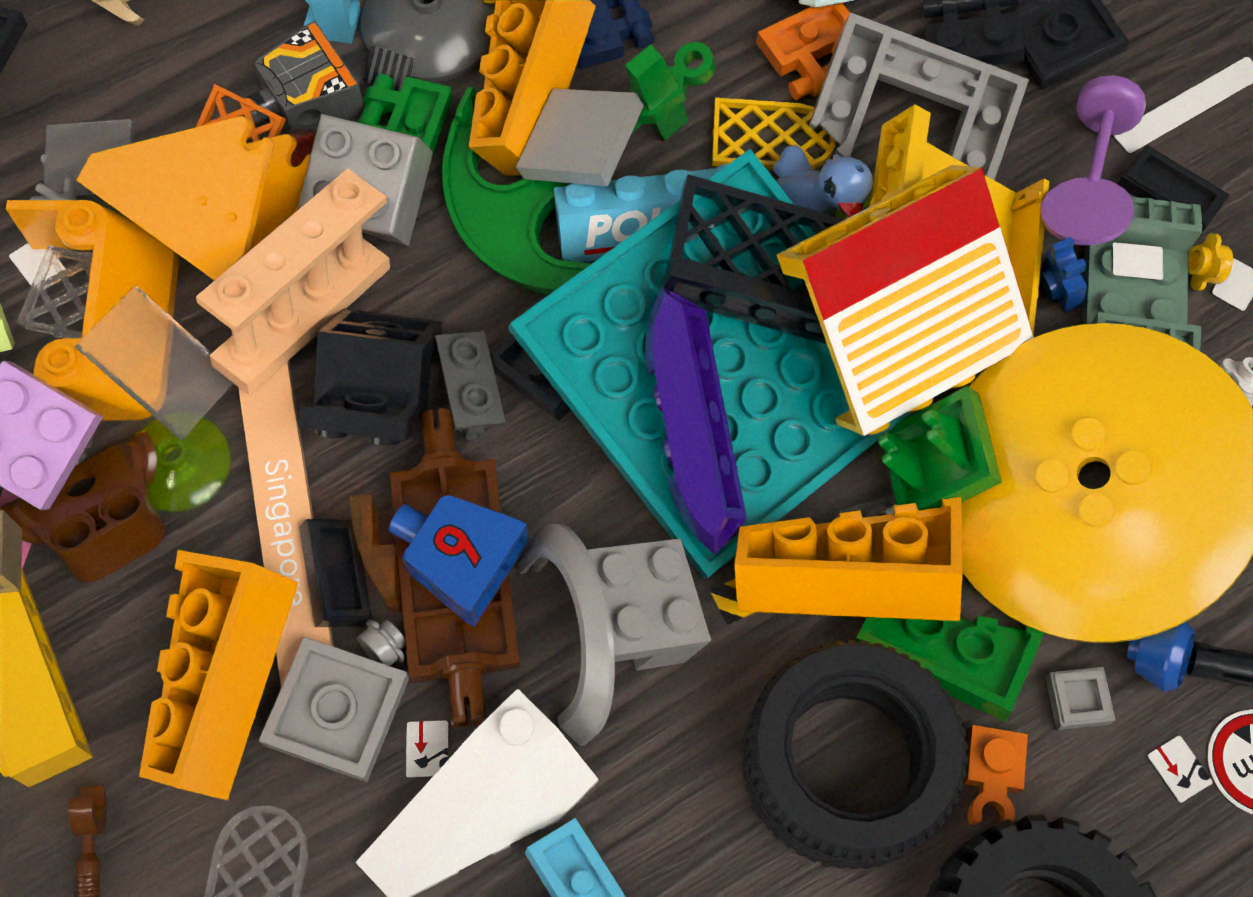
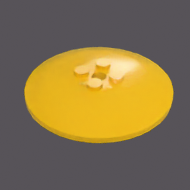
[962,323,1253,643]

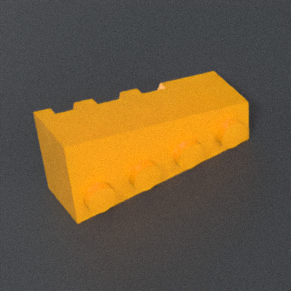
[469,0,596,176]
[734,497,963,621]
[139,550,299,801]

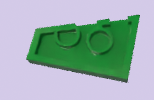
[855,616,1044,722]

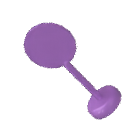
[1041,75,1146,245]

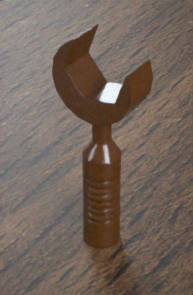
[68,785,107,897]

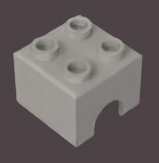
[297,114,433,247]

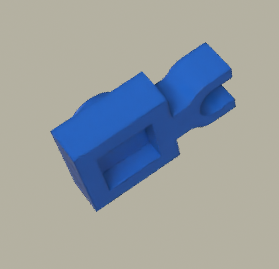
[1040,237,1087,314]

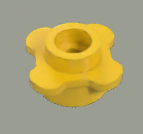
[1188,233,1233,291]

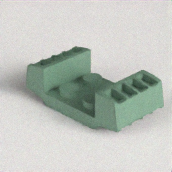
[1081,196,1202,351]

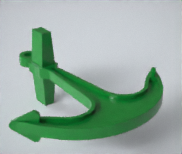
[442,42,716,295]

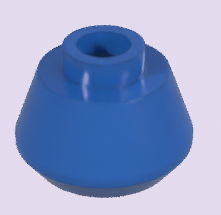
[1127,621,1195,692]

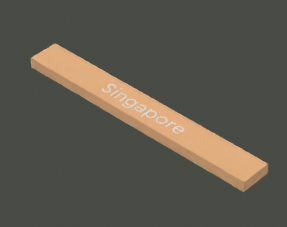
[238,361,334,688]

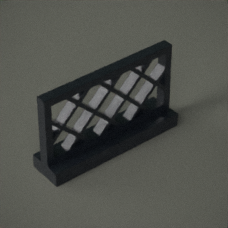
[659,174,845,344]

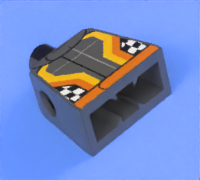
[245,21,364,136]

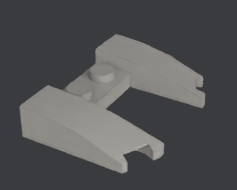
[809,12,1029,180]

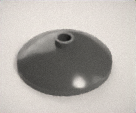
[360,0,496,83]

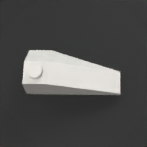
[356,689,599,897]

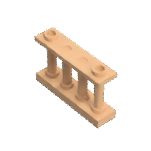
[196,168,390,396]

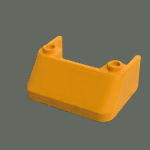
[6,200,179,421]

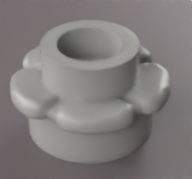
[357,620,406,666]

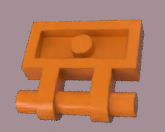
[756,3,850,100]

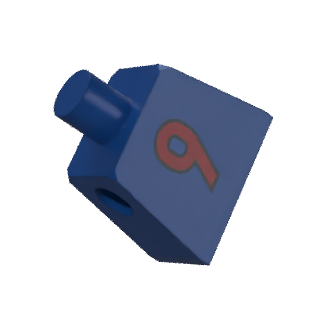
[389,495,529,627]

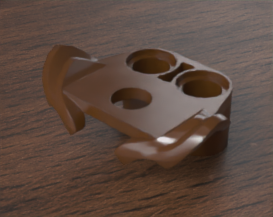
[0,430,166,582]

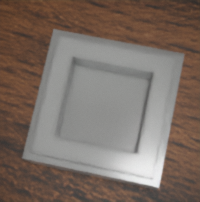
[1045,667,1116,730]

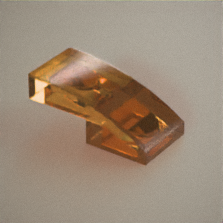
[350,495,402,613]

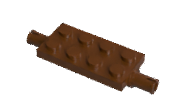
[390,409,521,728]

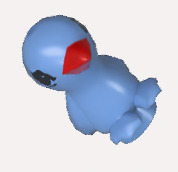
[773,145,873,217]

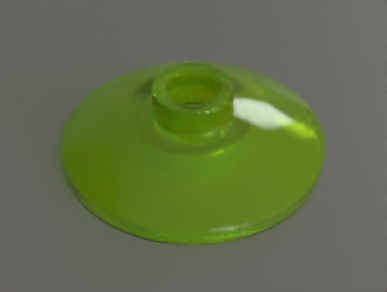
[140,413,231,512]

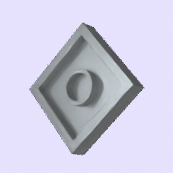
[516,88,644,187]
[259,637,409,782]

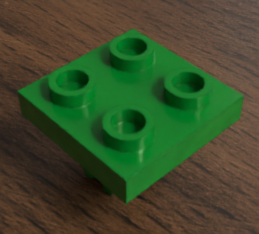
[878,386,1002,510]

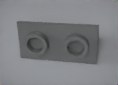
[434,331,506,441]

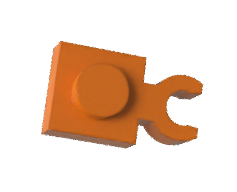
[963,725,1028,825]

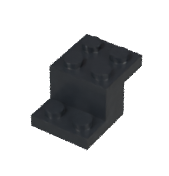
[299,309,443,445]

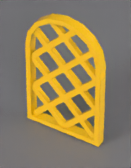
[712,98,836,170]

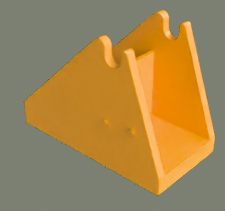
[76,116,311,281]

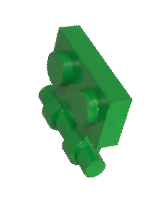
[356,74,453,155]

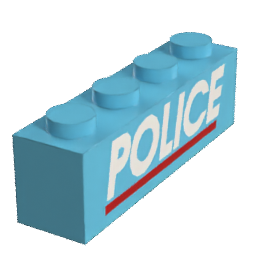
[553,164,728,263]

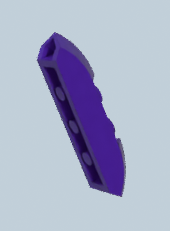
[645,287,747,554]

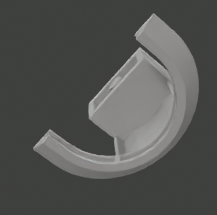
[518,523,711,746]

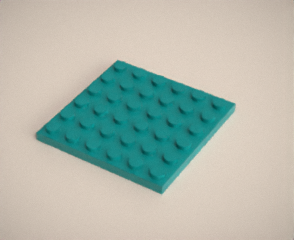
[508,149,913,579]

